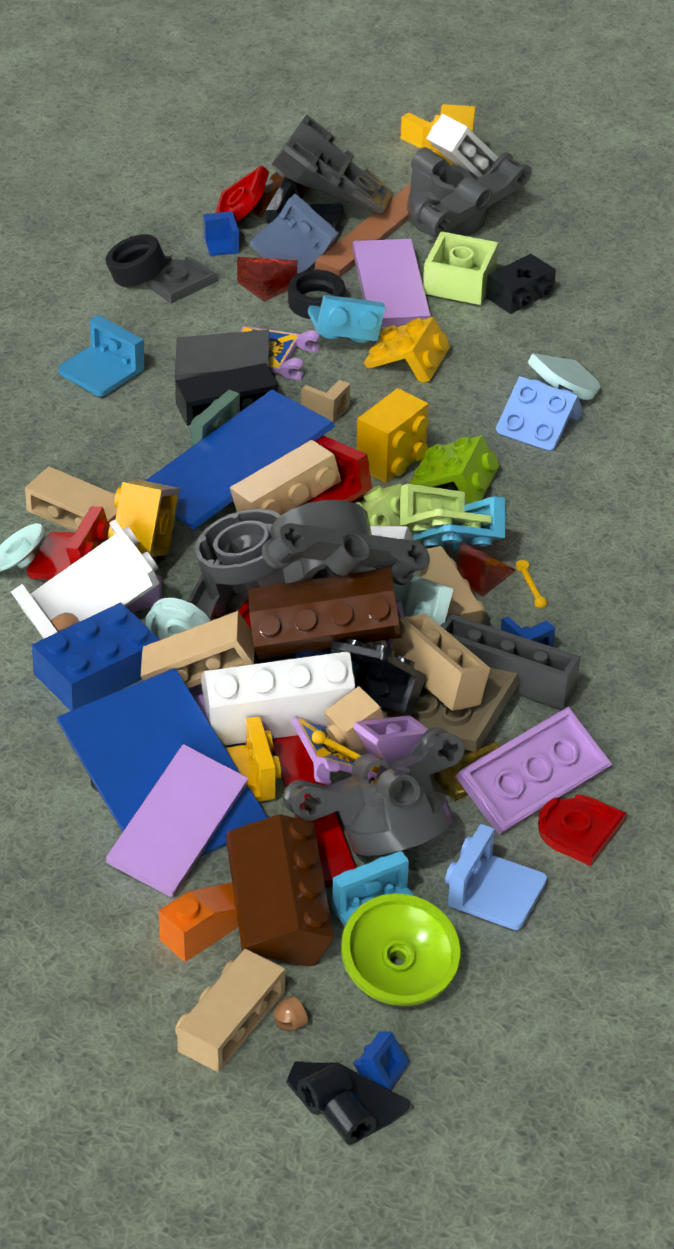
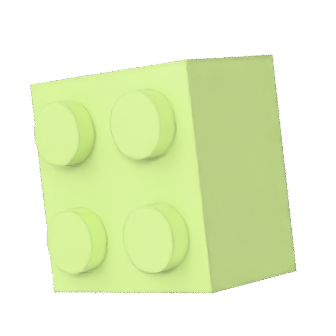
[423,232,498,305]

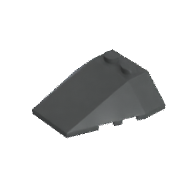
[272,114,393,214]

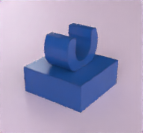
[353,1031,409,1090]

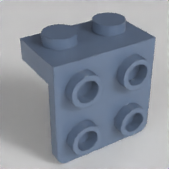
[250,193,339,281]

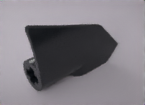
[286,1061,411,1145]

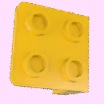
[364,317,451,382]
[225,716,281,802]

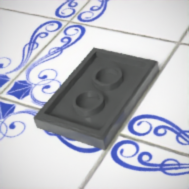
[175,329,270,380]

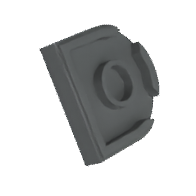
[146,256,218,304]

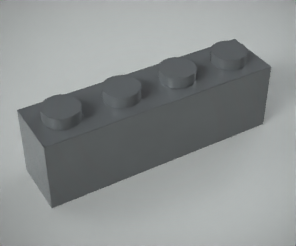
[440,613,581,709]

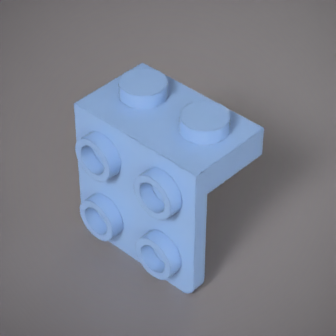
[496,376,583,451]
[445,824,547,930]

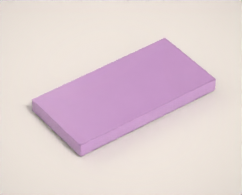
[352,239,431,326]
[455,706,612,835]
[106,744,248,898]

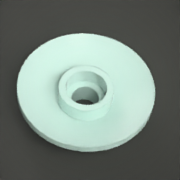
[0,523,44,571]

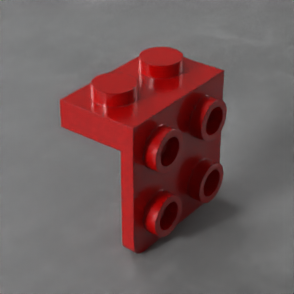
[302,436,372,505]
[27,506,110,580]

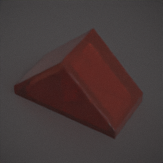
[237,257,298,302]
[457,542,516,597]

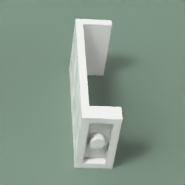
[11,519,160,639]

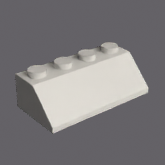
[201,652,355,746]

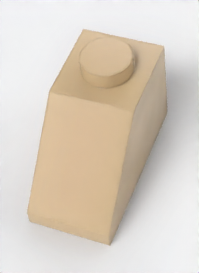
[324,686,384,754]

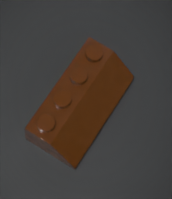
[248,567,401,659]
[225,814,334,966]

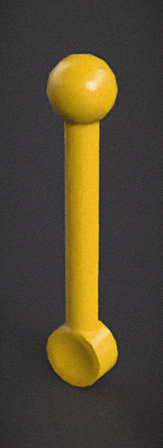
[516,560,548,609]
[311,730,380,773]

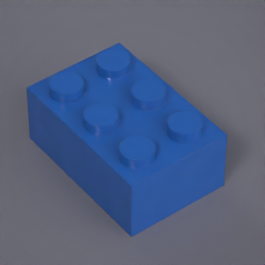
[32,602,160,711]

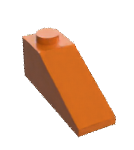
[159,883,238,962]

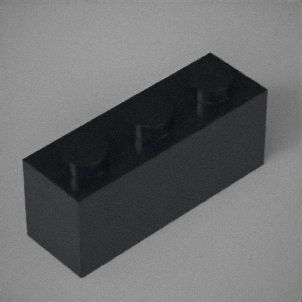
[175,363,278,426]

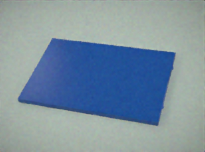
[145,389,335,530]
[57,668,268,857]

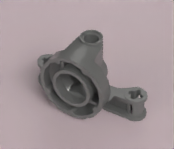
[407,147,531,237]
[262,500,430,585]
[187,508,285,621]
[283,727,464,856]

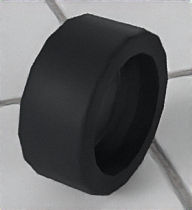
[105,234,166,287]
[288,269,346,319]

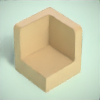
[301,380,350,423]

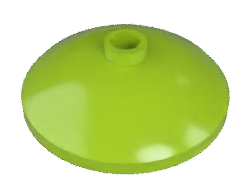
[341,894,461,1006]

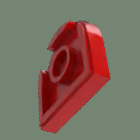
[216,165,269,222]
[538,795,627,866]

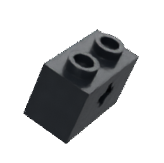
[486,253,556,314]

